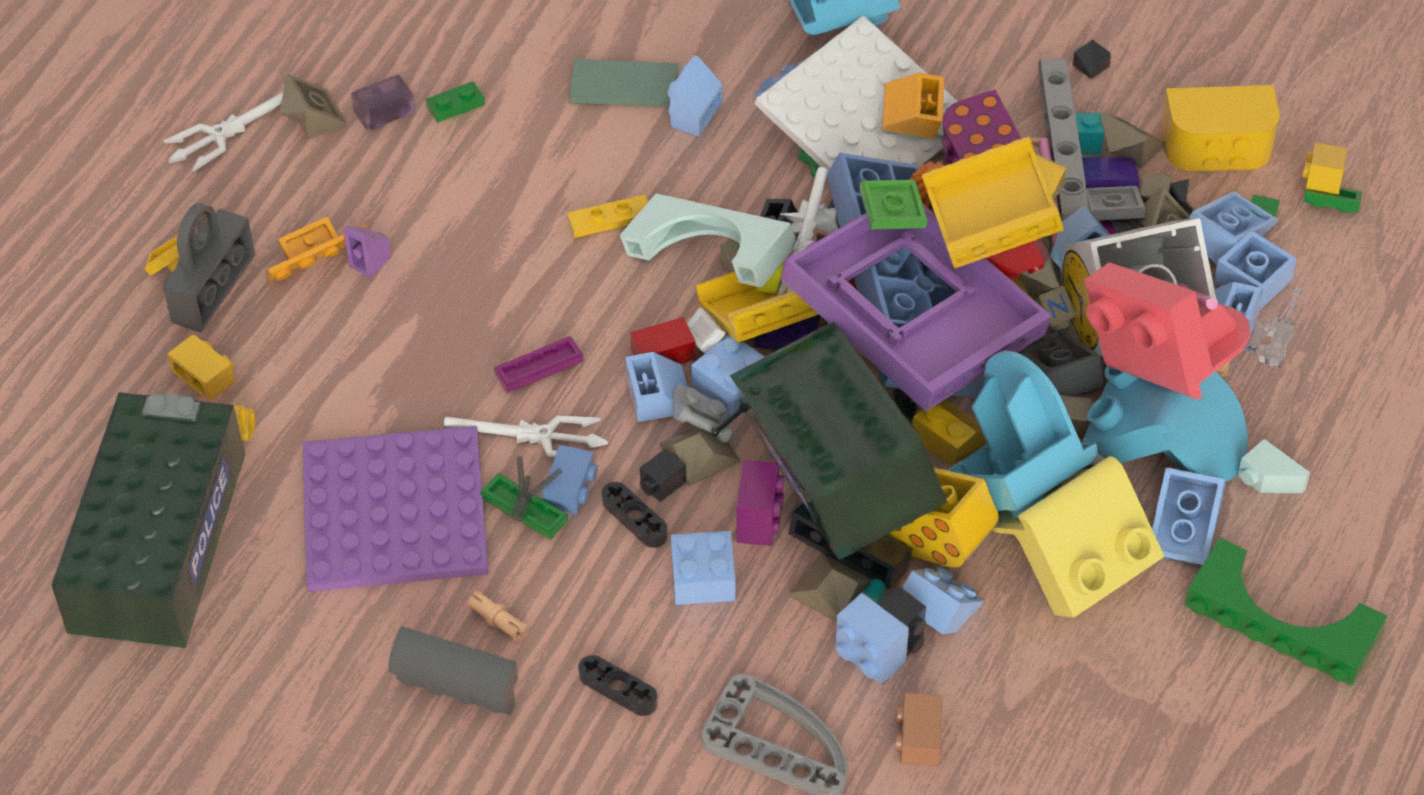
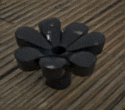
[887,388,917,420]

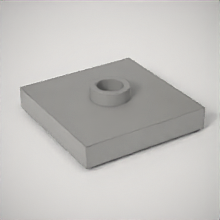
[1086,186,1146,220]

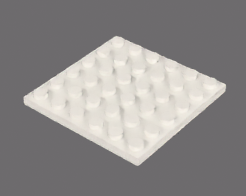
[754,15,958,171]

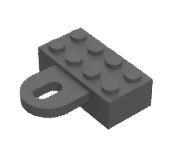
[163,203,255,333]

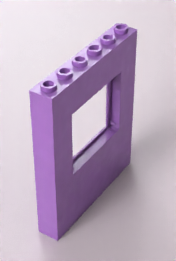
[781,203,1052,411]

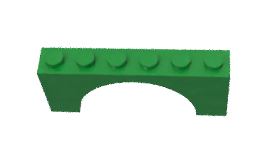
[1184,538,1388,686]

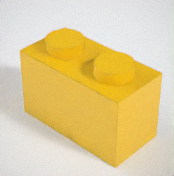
[1302,142,1347,195]
[167,334,235,401]

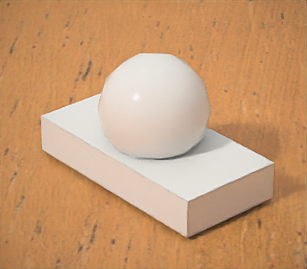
[687,307,727,353]

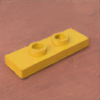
[567,194,648,238]

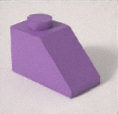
[343,226,391,277]

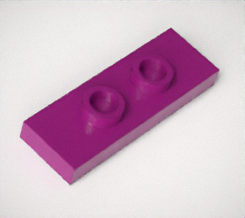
[494,336,584,393]

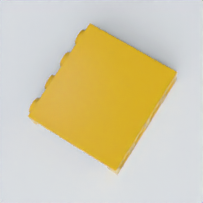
[922,136,1064,269]
[695,251,838,343]

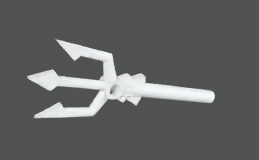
[163,92,283,172]
[777,167,828,296]
[444,415,608,458]

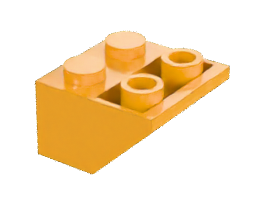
[882,73,944,139]

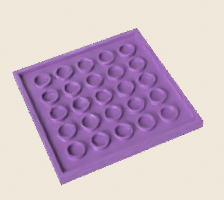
[303,426,489,592]

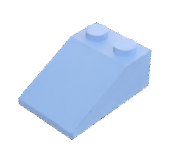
[1189,191,1278,265]
[1152,467,1226,566]

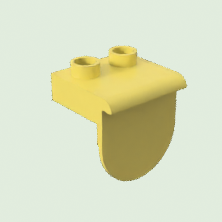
[992,456,1165,618]

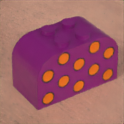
[942,89,1022,166]

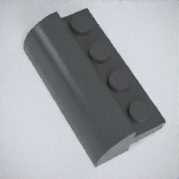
[388,626,518,715]

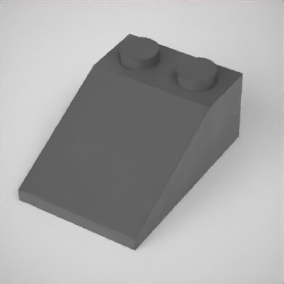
[1018,329,1104,396]

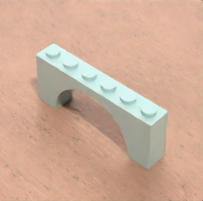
[620,193,796,288]

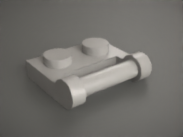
[672,383,733,443]

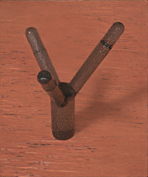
[511,456,562,521]

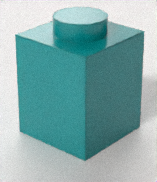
[1075,113,1104,155]

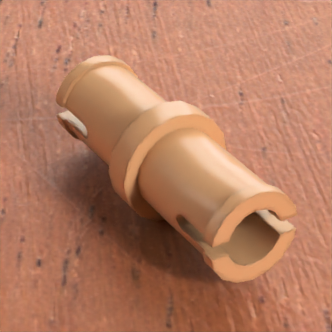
[467,590,526,640]

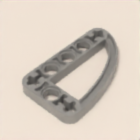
[701,674,848,795]

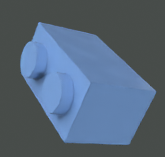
[542,445,598,515]

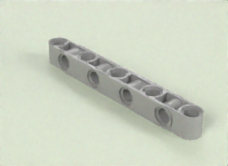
[1038,59,1089,221]

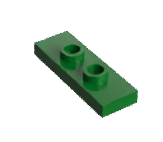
[480,473,569,540]

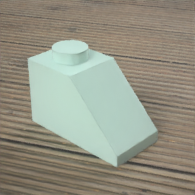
[1238,439,1310,494]

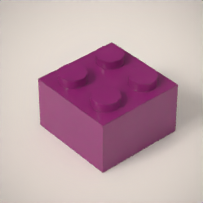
[736,459,784,546]

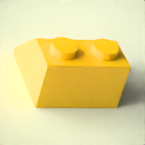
[912,401,987,467]

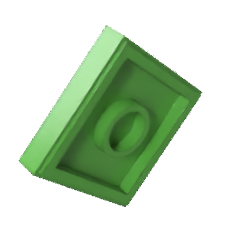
[859,180,928,229]

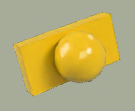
[144,235,180,276]

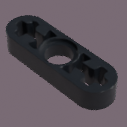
[602,482,667,548]
[578,655,658,716]

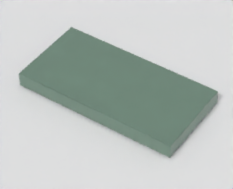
[569,59,678,107]

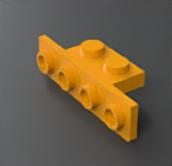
[266,216,368,282]

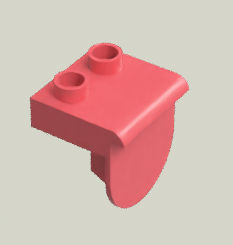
[1084,262,1251,399]

